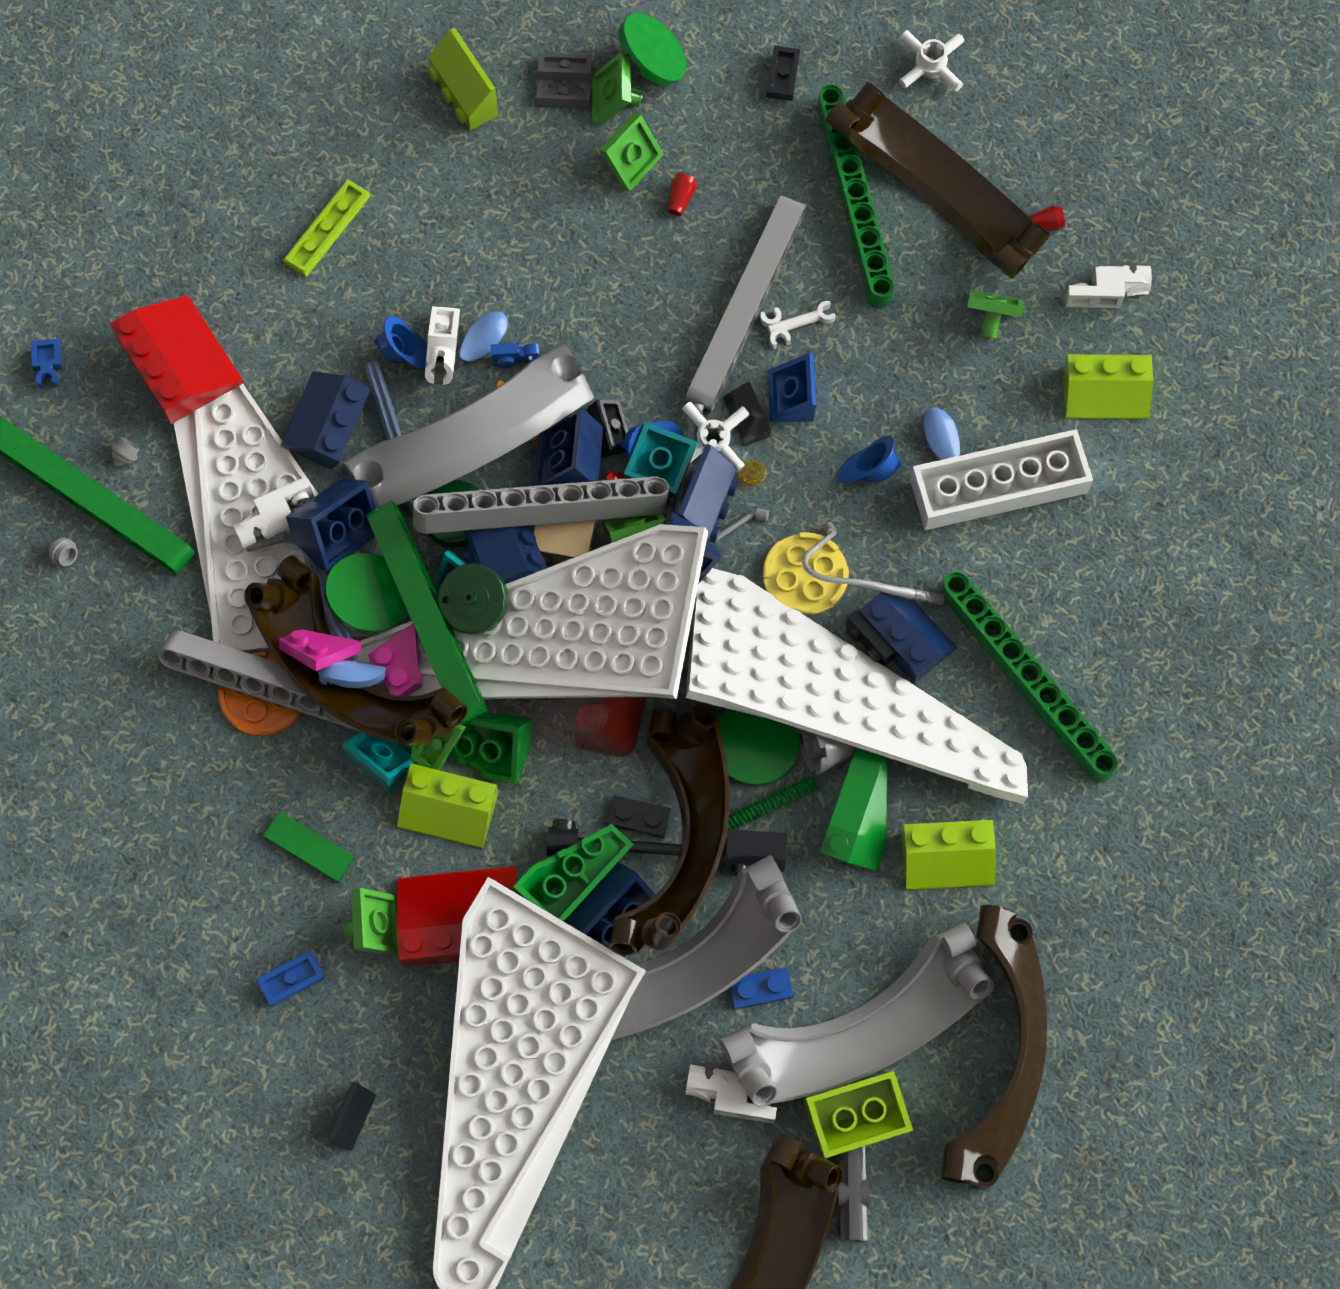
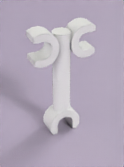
[760,301,836,350]

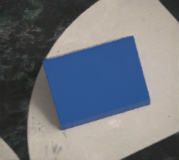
[768,353,816,422]

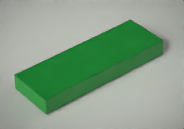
[263,812,355,884]

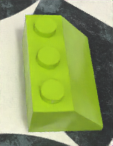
[427,27,498,131]
[1063,354,1153,420]
[397,763,499,849]
[901,820,996,890]
[803,1071,913,1159]

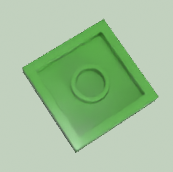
[592,52,642,125]
[599,113,664,191]
[967,290,1025,338]
[602,513,665,543]
[342,888,398,956]

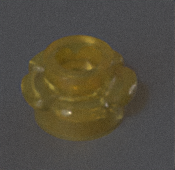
[739,460,767,486]

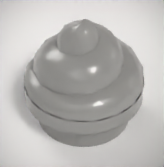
[111,437,140,467]
[49,538,78,566]

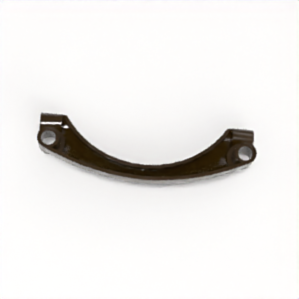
[826,82,1050,279]
[244,556,468,746]
[609,704,730,956]
[941,905,1047,1190]
[731,1132,843,1289]

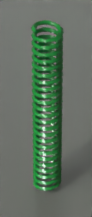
[728,776,819,830]

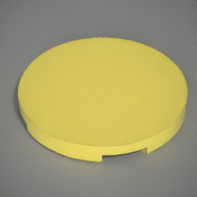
[763,532,849,616]

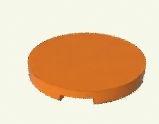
[218,651,302,736]

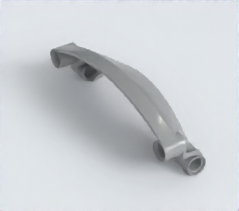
[343,344,594,508]
[611,855,802,1040]
[720,922,994,1106]

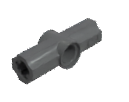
[836,1146,870,1242]

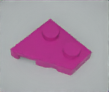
[279,629,361,671]

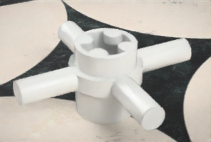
[899,30,964,91]
[682,402,749,472]

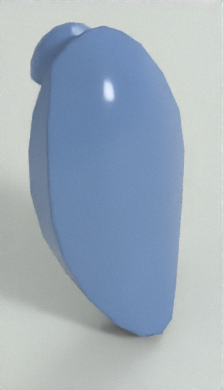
[460,311,508,363]
[923,407,960,460]
[318,660,386,688]

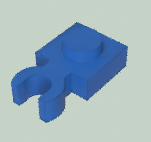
[31,339,62,389]
[490,343,539,368]

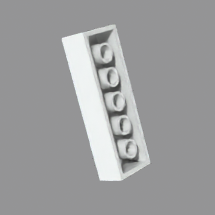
[910,429,1093,530]

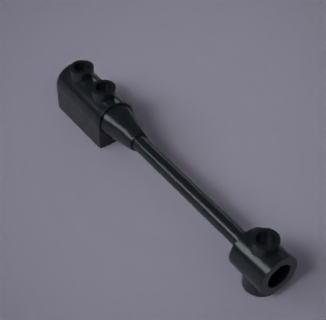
[547,819,787,876]

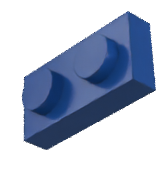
[257,950,326,1007]
[730,967,794,1010]

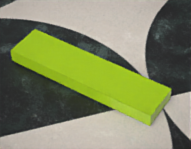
[283,179,370,277]

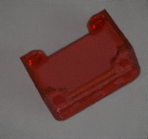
[574,697,647,757]

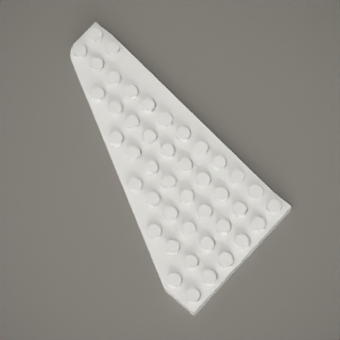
[174,384,382,653]
[355,524,708,699]
[686,568,1028,804]
[433,877,646,1289]

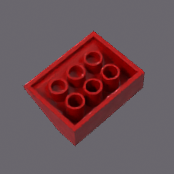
[109,295,244,424]
[397,866,518,967]

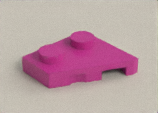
[367,623,422,696]

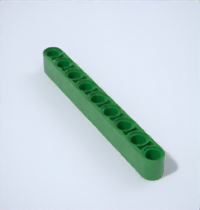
[817,84,894,308]
[0,416,195,576]
[366,500,488,725]
[941,572,1118,782]

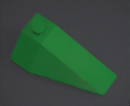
[449,712,533,784]
[820,747,887,871]
[512,824,634,922]

